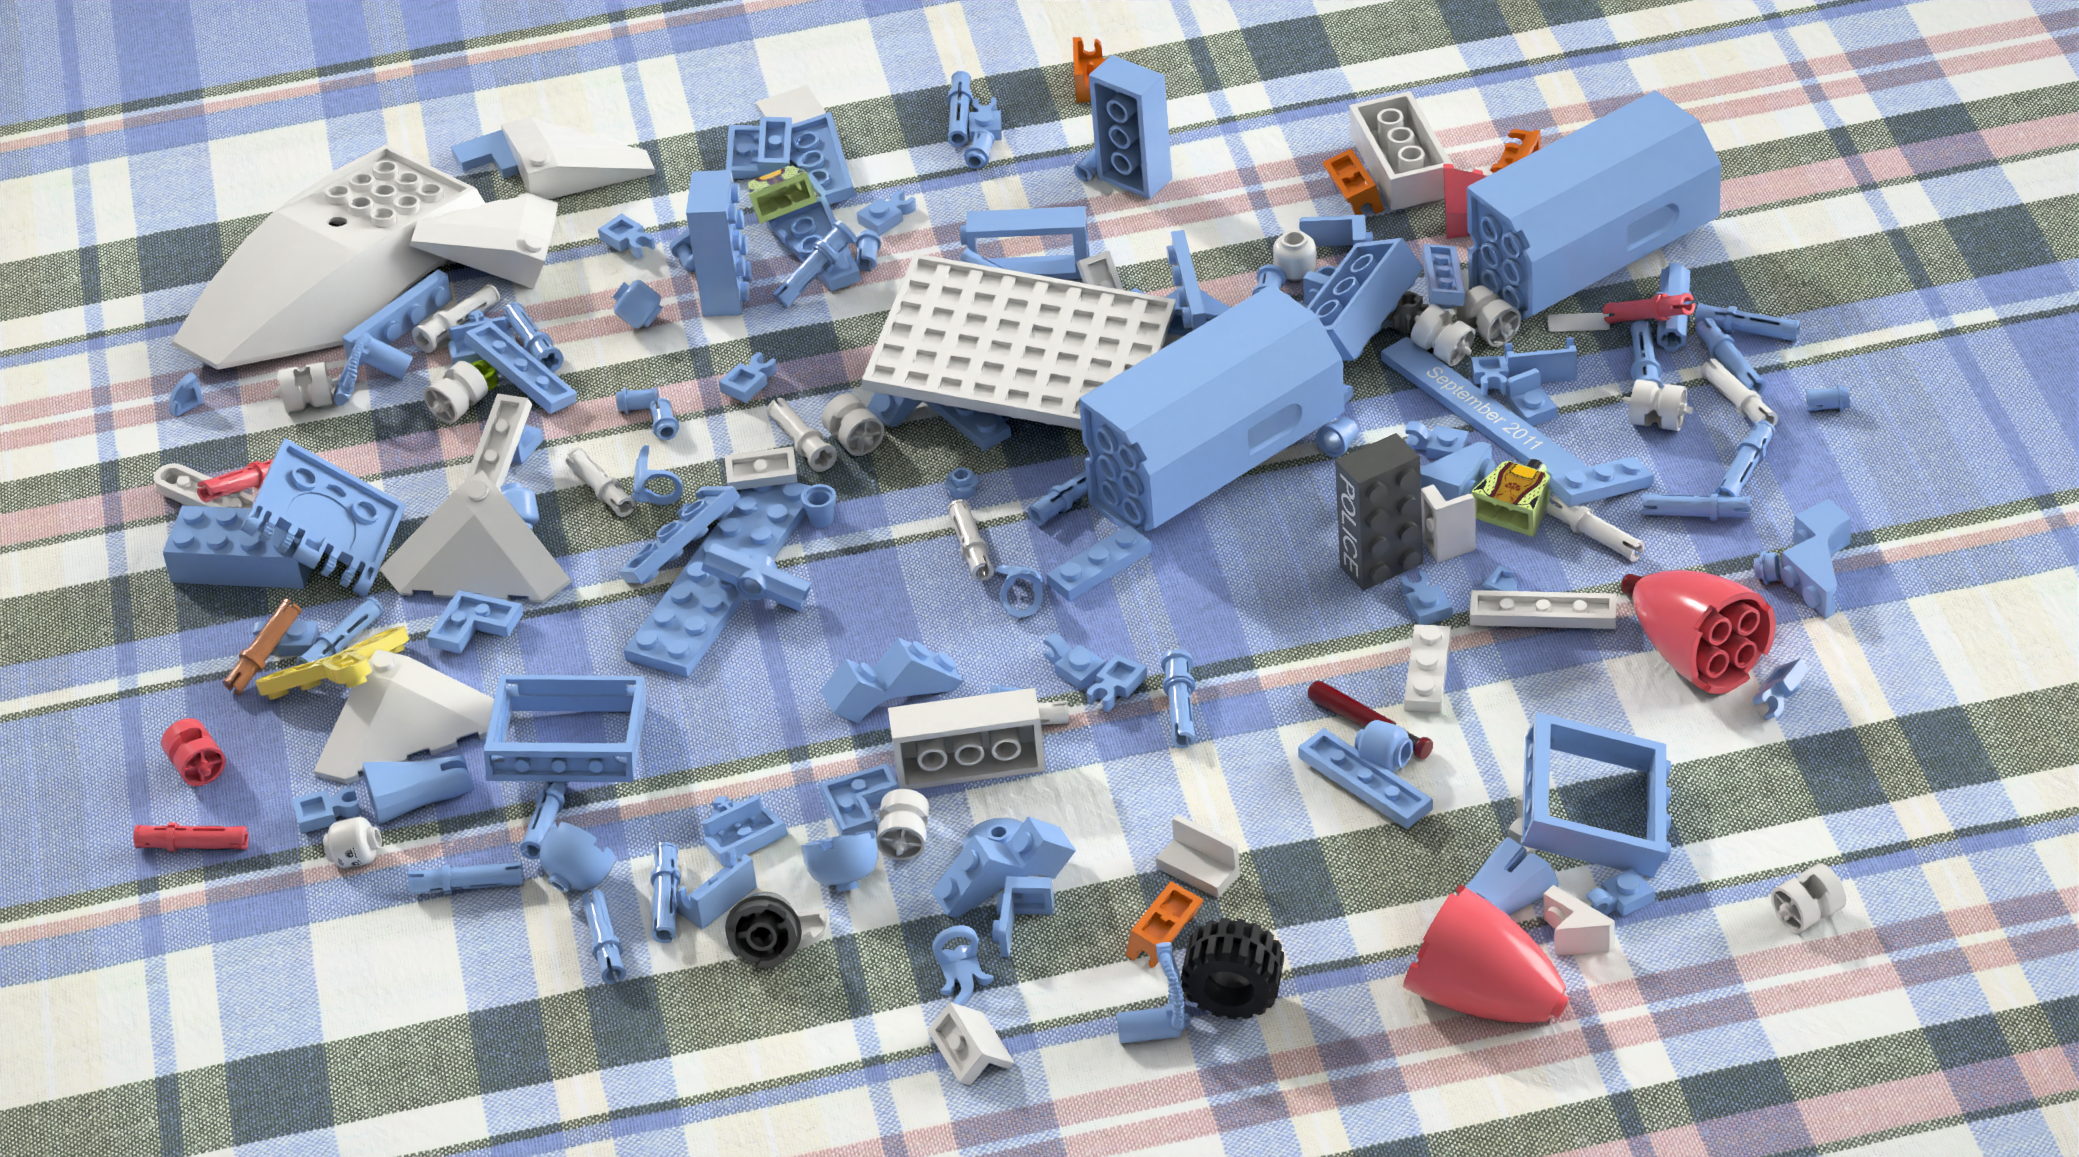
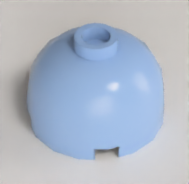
[539,822,616,892]
[801,830,878,892]

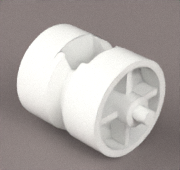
[1456,286,1521,347]
[1411,304,1476,367]
[272,361,339,413]
[424,361,488,424]
[1623,379,1693,431]
[822,393,884,456]
[877,789,929,860]
[1771,863,1846,933]

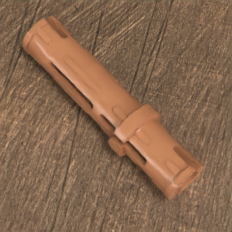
[222,598,302,695]

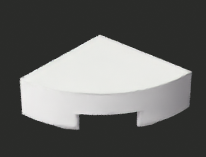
[796,908,830,950]

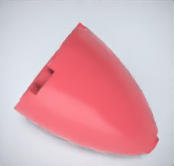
[1633,570,1776,694]
[1403,884,1570,1023]

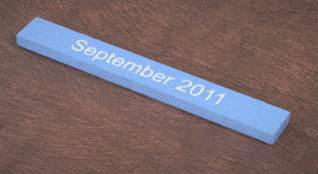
[1381,337,1588,476]

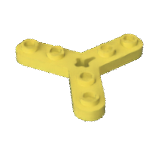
[255,626,410,700]

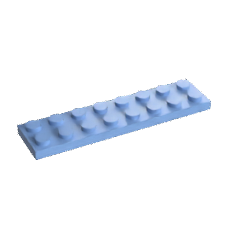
[623,482,810,678]

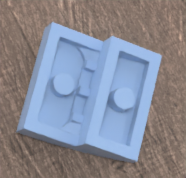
[726,117,792,179]

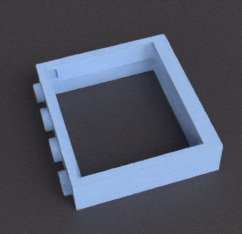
[484,675,646,782]
[1522,712,1671,878]

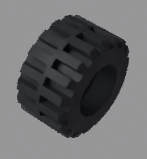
[1180,918,1285,1019]

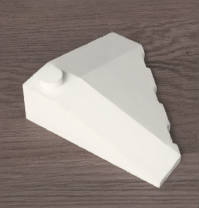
[501,117,655,200]
[409,193,558,289]
[379,470,572,603]
[314,649,495,784]

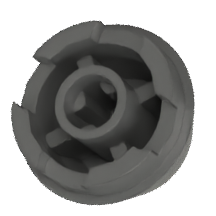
[725,892,802,968]

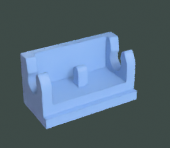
[1505,337,1577,383]
[676,848,757,930]

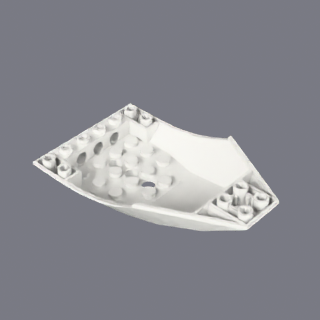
[172,144,485,370]

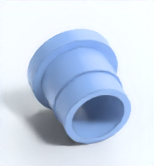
[1316,417,1358,458]
[801,484,836,528]

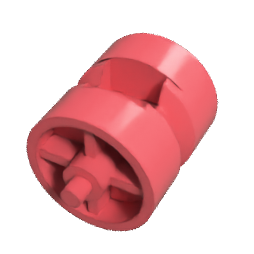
[161,718,226,786]

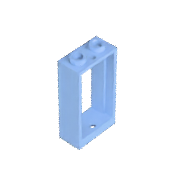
[960,206,1090,280]

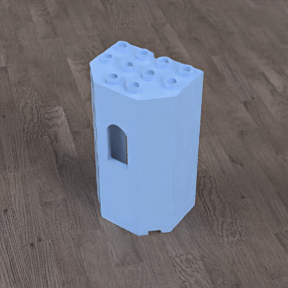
[1467,90,1721,320]
[1079,284,1345,534]

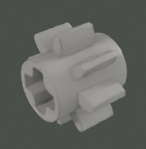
[1387,291,1429,333]

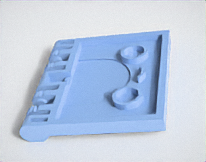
[240,438,406,597]

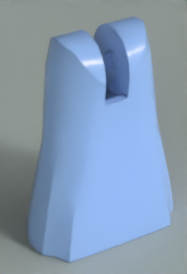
[362,755,473,826]
[1456,837,1559,916]

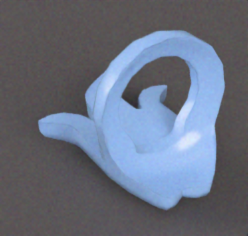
[632,445,683,505]
[995,565,1044,618]
[932,925,994,1006]

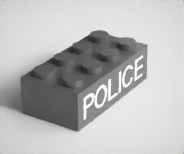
[1335,433,1423,591]

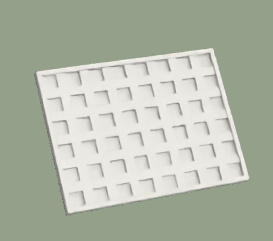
[862,253,1176,430]

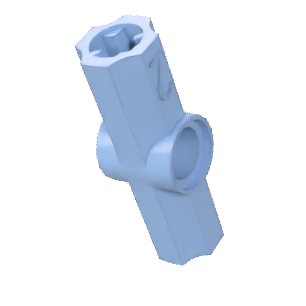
[1656,263,1691,351]
[701,543,812,611]

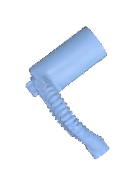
[334,333,413,406]
[1116,942,1190,1044]

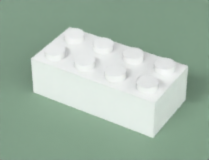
[1349,91,1452,211]
[888,688,1046,790]

